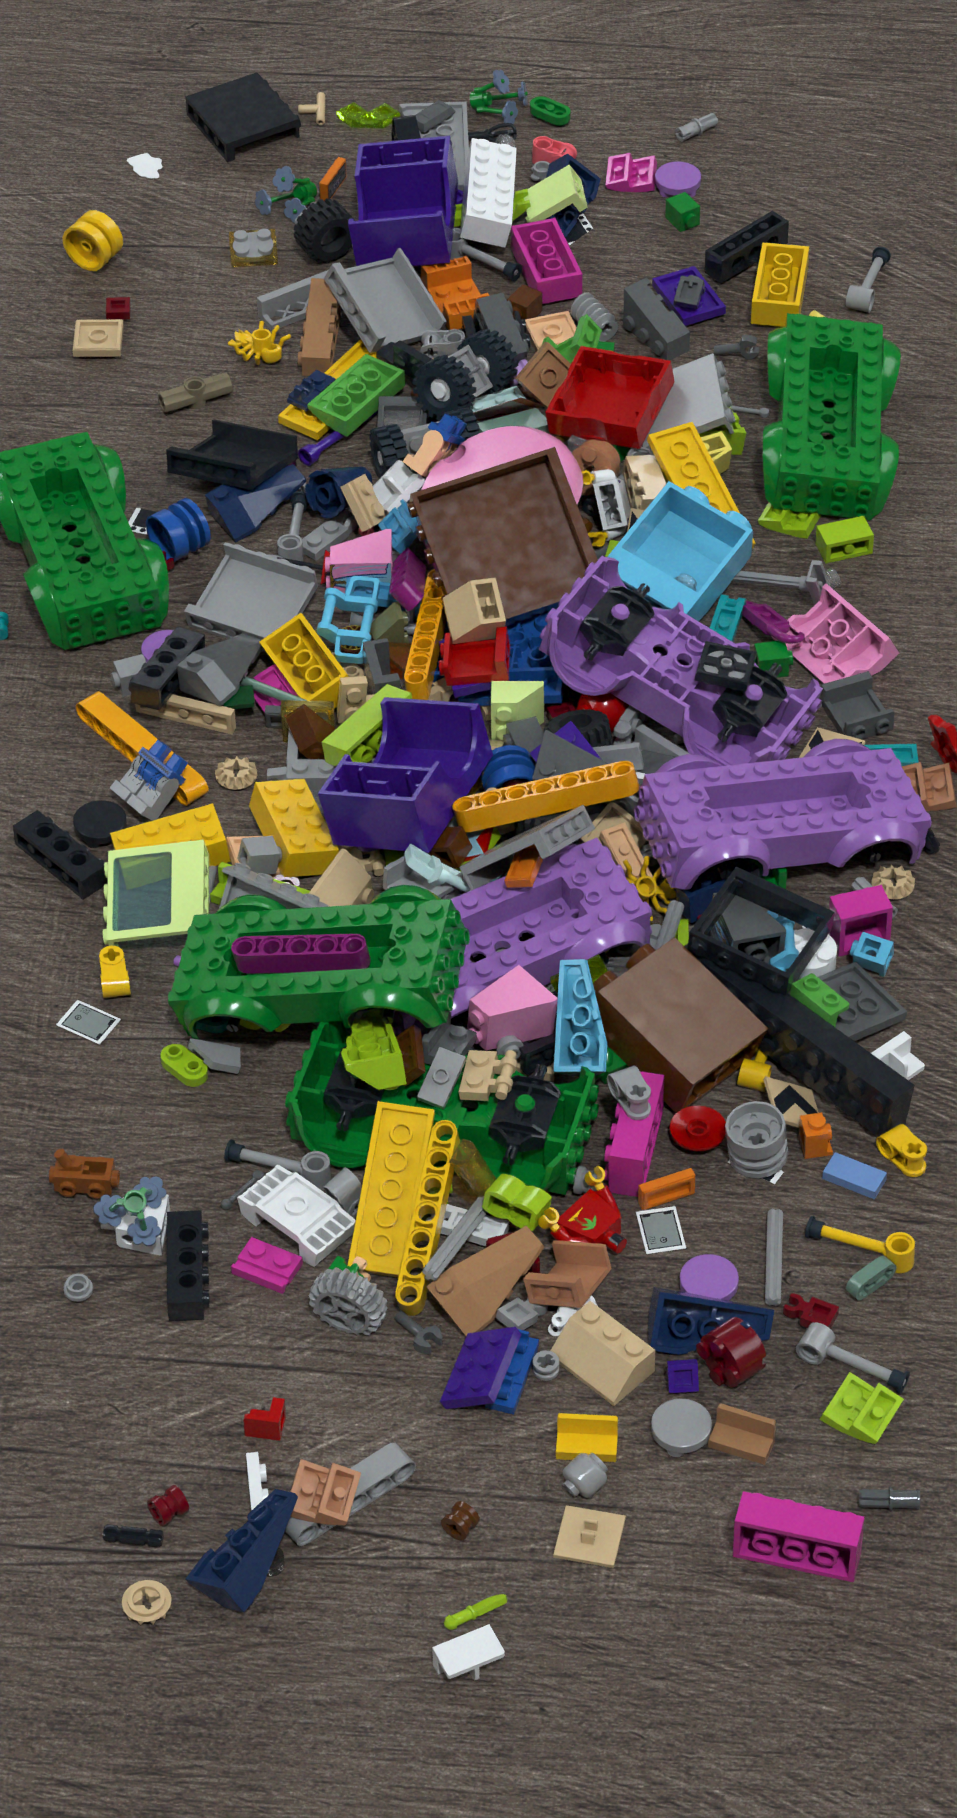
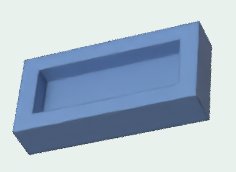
[822,1152,887,1199]

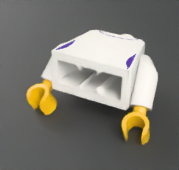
[581,469,631,547]

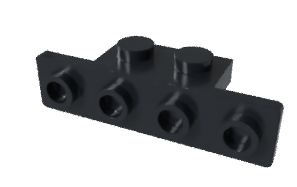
[376,340,432,379]

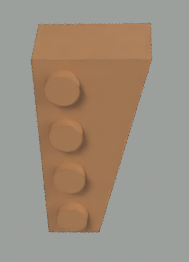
[298,278,341,376]

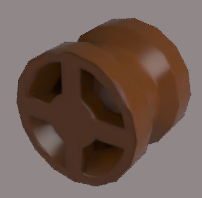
[441,1501,480,1541]

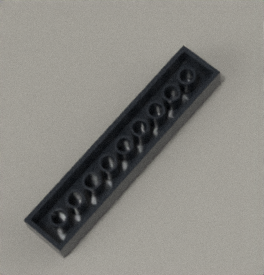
[684,944,915,1137]

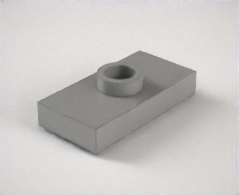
[417,1047,466,1110]

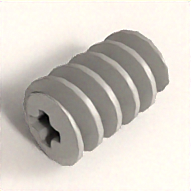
[571,292,619,342]

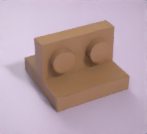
[515,342,571,409]

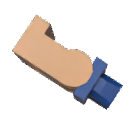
[402,414,467,477]

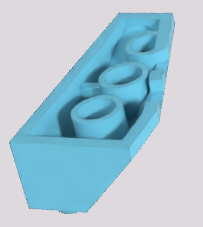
[554,959,607,1076]

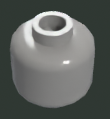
[563,1453,608,1498]

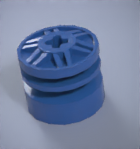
[146,498,211,562]
[480,745,535,791]

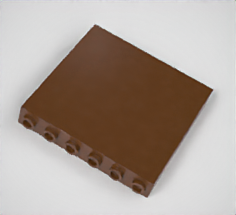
[407,447,598,626]

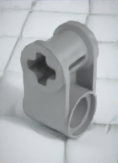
[420,329,465,358]
[607,1066,651,1120]
[323,1167,362,1219]

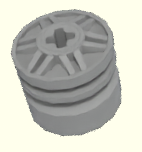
[725,1101,788,1178]

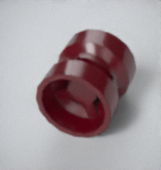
[147,1485,190,1526]

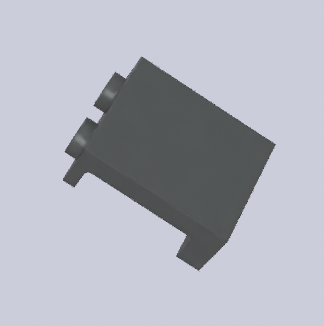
[363,638,400,695]
[820,671,895,739]

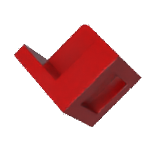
[243,1397,286,1441]

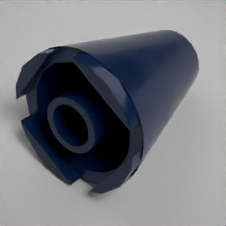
[305,466,372,518]

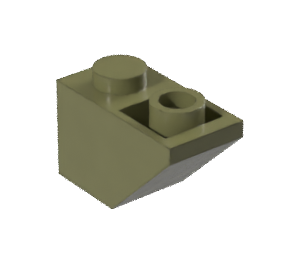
[370,602,409,658]

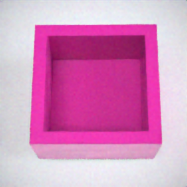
[829,885,893,957]

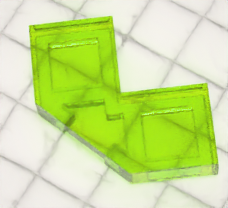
[337,102,400,128]

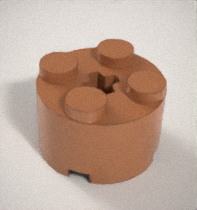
[572,439,621,496]

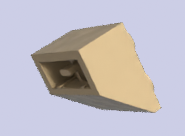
[442,578,506,644]

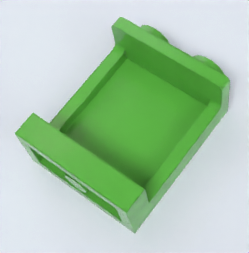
[542,314,602,364]
[790,973,849,1027]

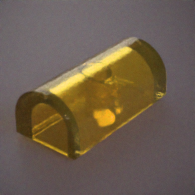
[449,1139,496,1197]

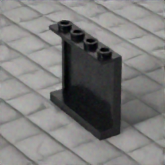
[185,72,301,162]
[166,419,298,490]

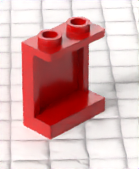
[439,626,511,686]

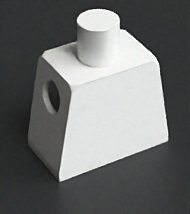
[101,1195,170,1256]

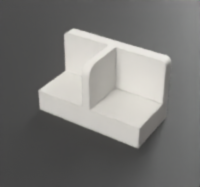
[373,460,425,515]
[871,1031,925,1080]
[432,1624,505,1681]

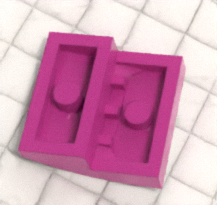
[606,153,657,192]

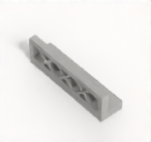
[257,270,328,331]

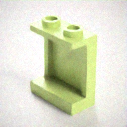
[524,165,588,223]

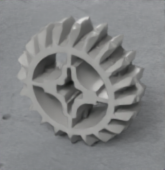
[309,1267,388,1336]

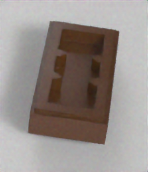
[396,1024,426,1086]

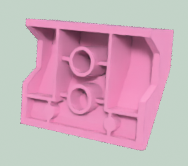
[771,584,899,684]

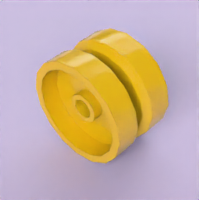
[62,210,123,271]

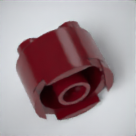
[696,1317,766,1387]

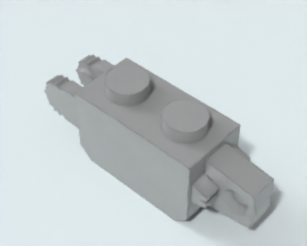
[267,759,336,800]

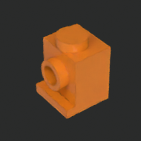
[798,1112,833,1159]

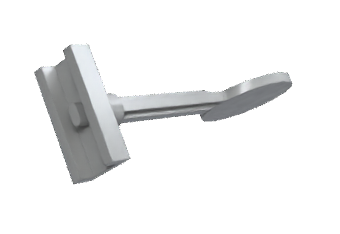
[732,560,830,605]

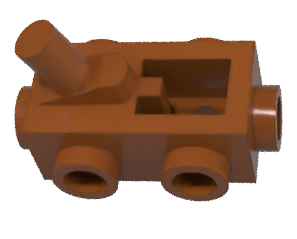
[49,1149,120,1199]

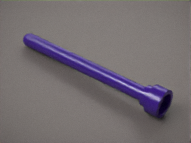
[298,410,378,466]

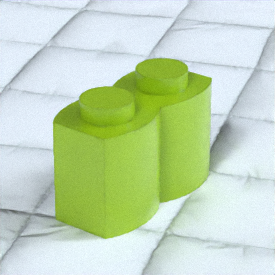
[482,1174,552,1231]

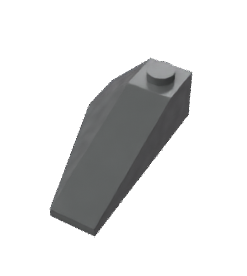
[177,633,263,706]

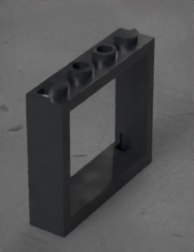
[687,867,835,996]

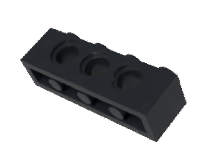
[705,211,789,283]
[128,627,205,711]
[13,810,108,900]
[167,1210,210,1322]

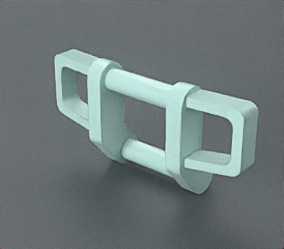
[404,844,490,892]

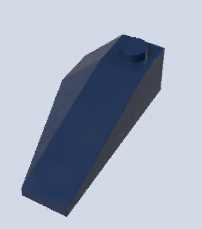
[546,153,601,238]
[205,464,306,543]
[185,1489,298,1612]

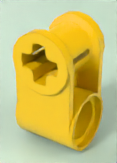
[99,945,131,999]
[876,1124,927,1177]

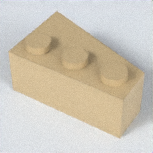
[622,455,666,510]

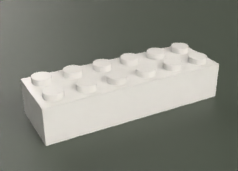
[460,138,516,247]

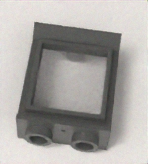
[377,396,428,430]

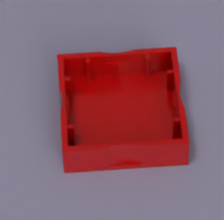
[545,346,675,449]

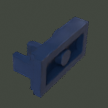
[287,370,336,412]

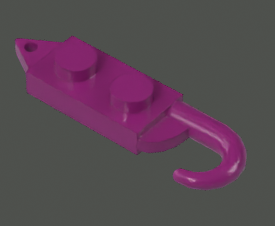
[742,600,805,644]

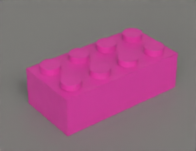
[511,218,583,304]
[604,1071,664,1197]
[733,1491,864,1582]

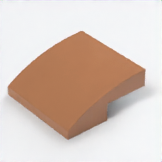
[902,762,957,811]
[290,1459,361,1525]

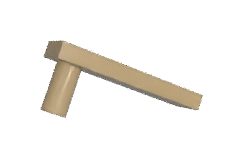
[135,695,236,734]

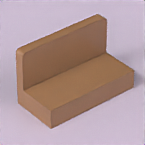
[708,1403,776,1465]

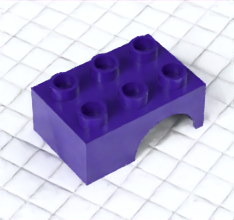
[348,136,458,269]
[318,697,493,853]

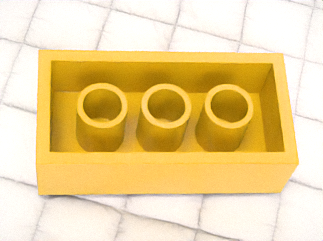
[751,242,809,327]
[259,613,349,712]
[249,779,339,877]
[110,803,231,891]

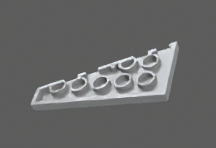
[399,102,469,191]

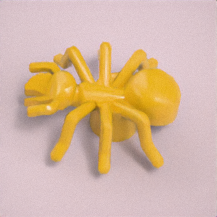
[228,321,291,365]
[623,856,676,921]

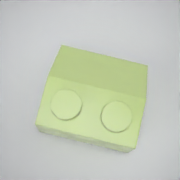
[491,681,544,740]

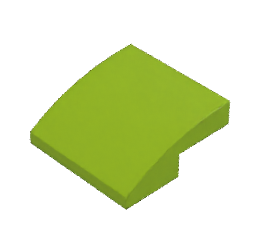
[758,503,822,539]
[819,1372,904,1444]

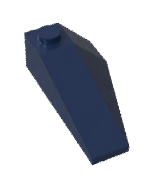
[648,1287,775,1355]

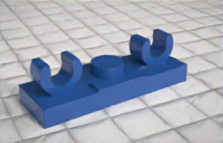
[485,1329,539,1415]

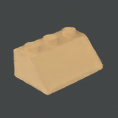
[308,848,374,907]
[550,1301,655,1406]

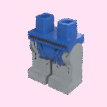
[110,740,188,821]

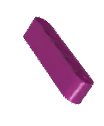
[389,548,426,611]
[231,934,371,974]

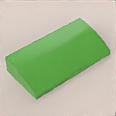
[307,354,405,437]

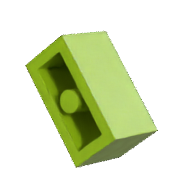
[815,516,874,564]

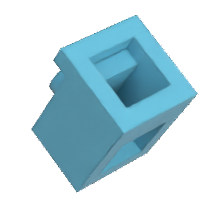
[850,932,894,977]

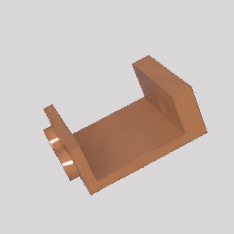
[523,1240,612,1308]

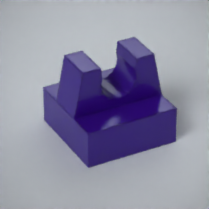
[667,1359,699,1393]

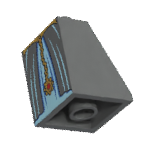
[710,893,786,964]

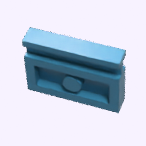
[378,499,418,554]

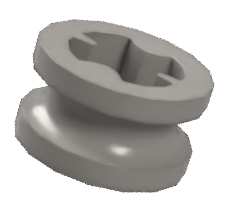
[533,1350,559,1381]

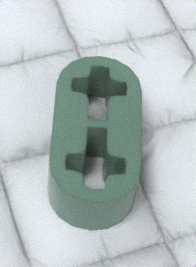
[846,1255,896,1300]

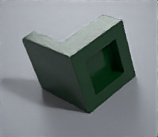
[223,685,255,720]

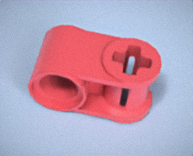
[532,136,577,164]

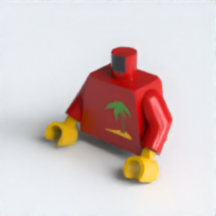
[538,1166,627,1254]

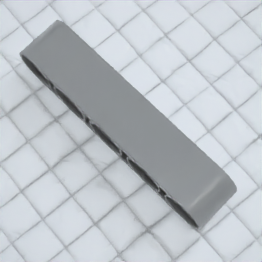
[285,1443,416,1546]

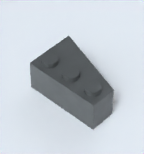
[623,277,690,360]
[473,293,529,362]
[532,729,616,803]

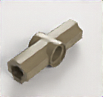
[158,372,233,413]

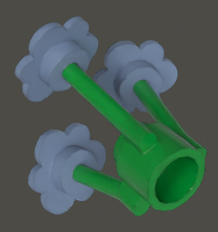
[470,70,528,124]
[255,166,317,223]
[93,1177,167,1246]

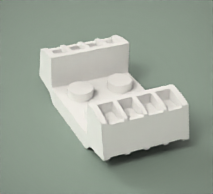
[237,1164,356,1267]

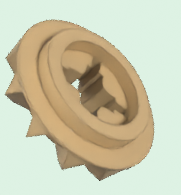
[215,756,258,790]
[871,864,915,899]
[122,1580,171,1625]

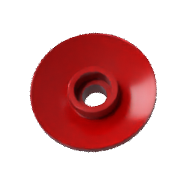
[670,1106,726,1151]

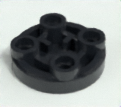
[73,800,127,848]

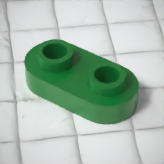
[530,96,571,126]

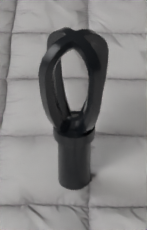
[468,123,517,143]

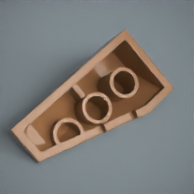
[426,1226,544,1336]

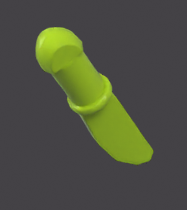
[444,1594,507,1630]

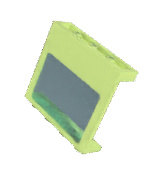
[103,840,209,946]

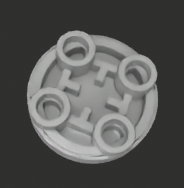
[651,1399,712,1457]

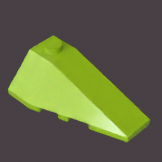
[341,1008,407,1090]

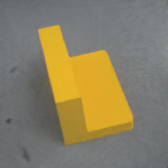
[556,1413,618,1462]

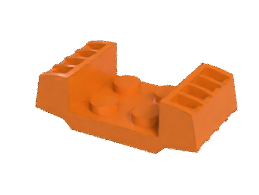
[421,256,489,330]

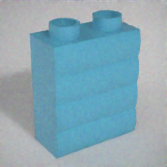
[608,481,753,621]

